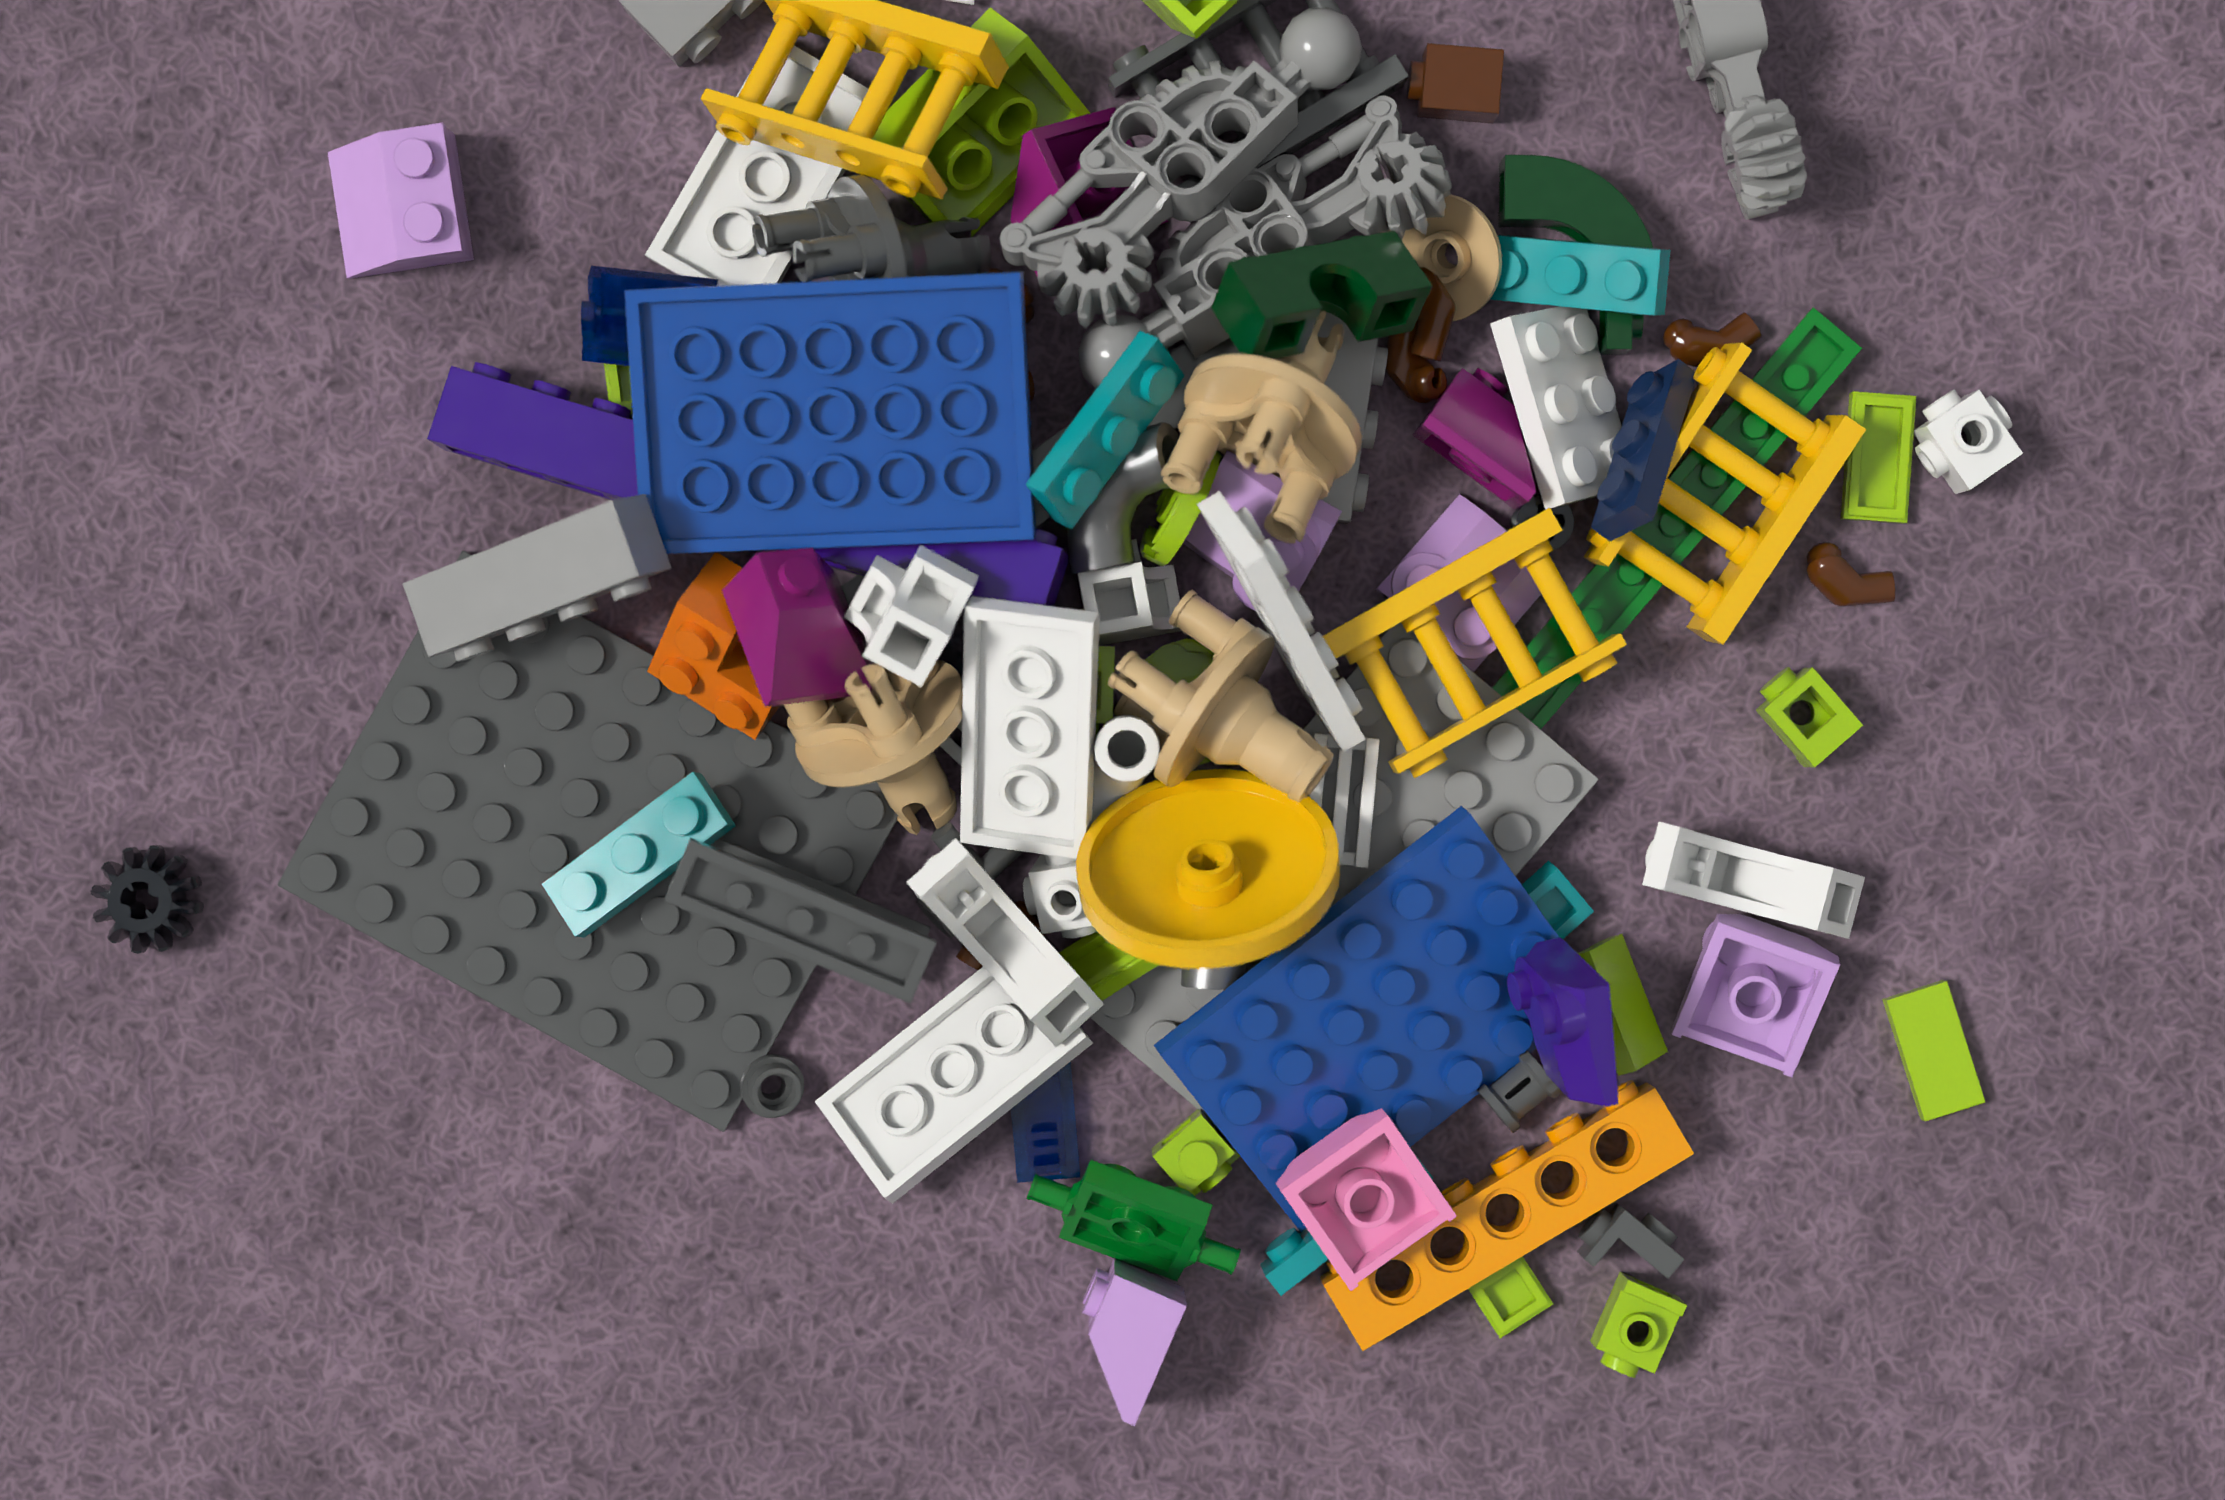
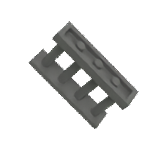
[1108,0,1409,189]
[664,837,937,1004]

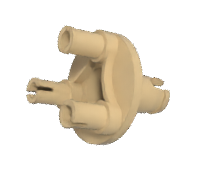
[1161,311,1362,543]
[1108,589,1334,803]
[784,660,963,835]

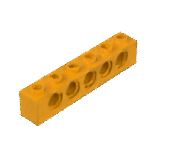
[1320,1080,1694,1351]

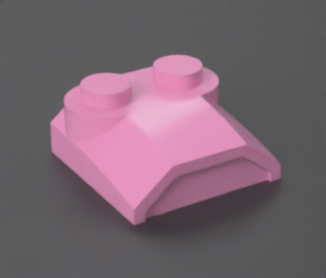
[1275,1108,1457,1291]

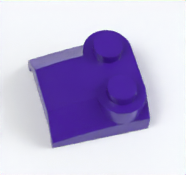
[1507,937,1619,1107]

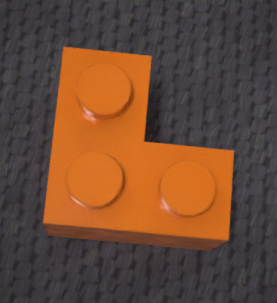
[647,552,780,740]

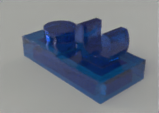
[1011,1061,1081,1183]

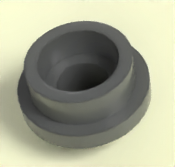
[740,1054,805,1118]

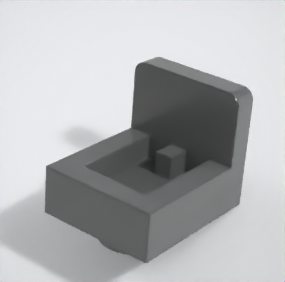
[1577,1203,1684,1279]

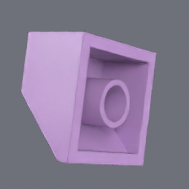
[328,123,474,279]
[1082,1258,1187,1426]

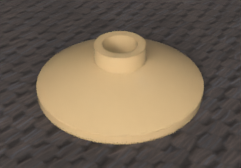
[1402,195,1502,321]

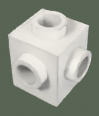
[1914,389,2023,494]
[1023,854,1097,938]

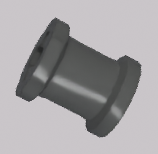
[1477,1051,1562,1133]

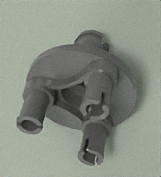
[752,174,992,282]

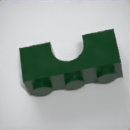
[1211,231,1433,359]

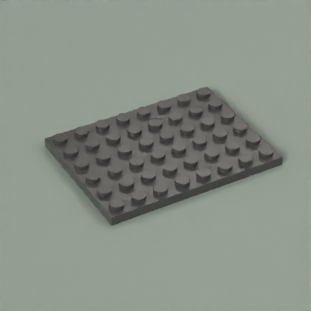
[277,550,898,1132]

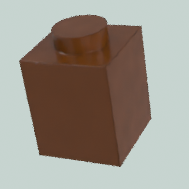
[1407,43,1504,124]

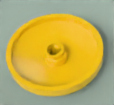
[1076,769,1340,969]

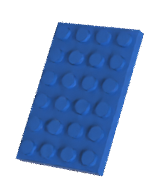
[625,272,1036,554]
[1154,805,1559,1232]

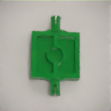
[1026,1160,1241,1281]

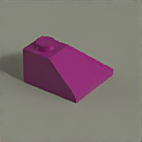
[1010,107,1168,278]
[1412,368,1536,510]
[722,547,872,707]

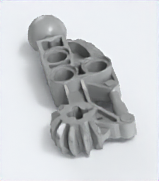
[1672,0,1807,220]
[1000,7,1362,328]
[1078,95,1452,389]

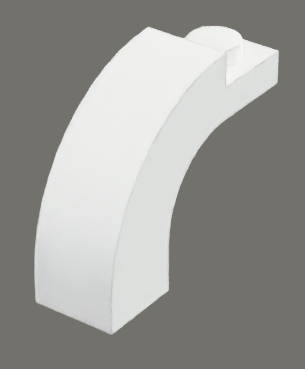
[1642,822,1865,939]
[906,838,1104,1047]

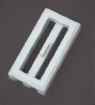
[1309,733,1380,868]

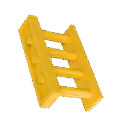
[700,0,1009,200]
[1583,343,1867,645]
[1322,508,1627,778]

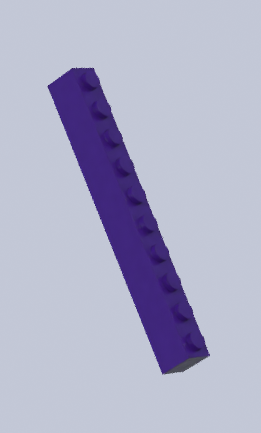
[427,362,1069,607]

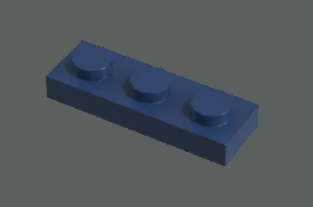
[1591,359,1695,542]

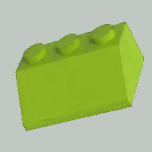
[872,7,1090,237]

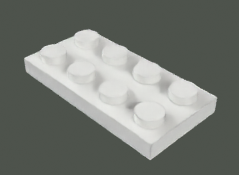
[645,46,868,287]
[1197,491,1366,753]
[960,596,1100,859]
[815,967,1093,1204]

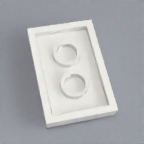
[1490,306,1622,510]

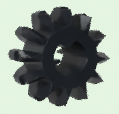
[90,845,204,954]

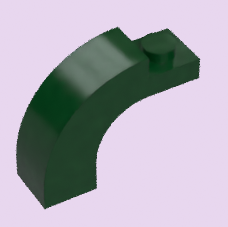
[1498,155,1653,355]

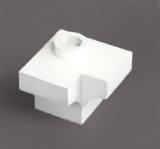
[1078,539,1182,646]
[844,545,979,687]

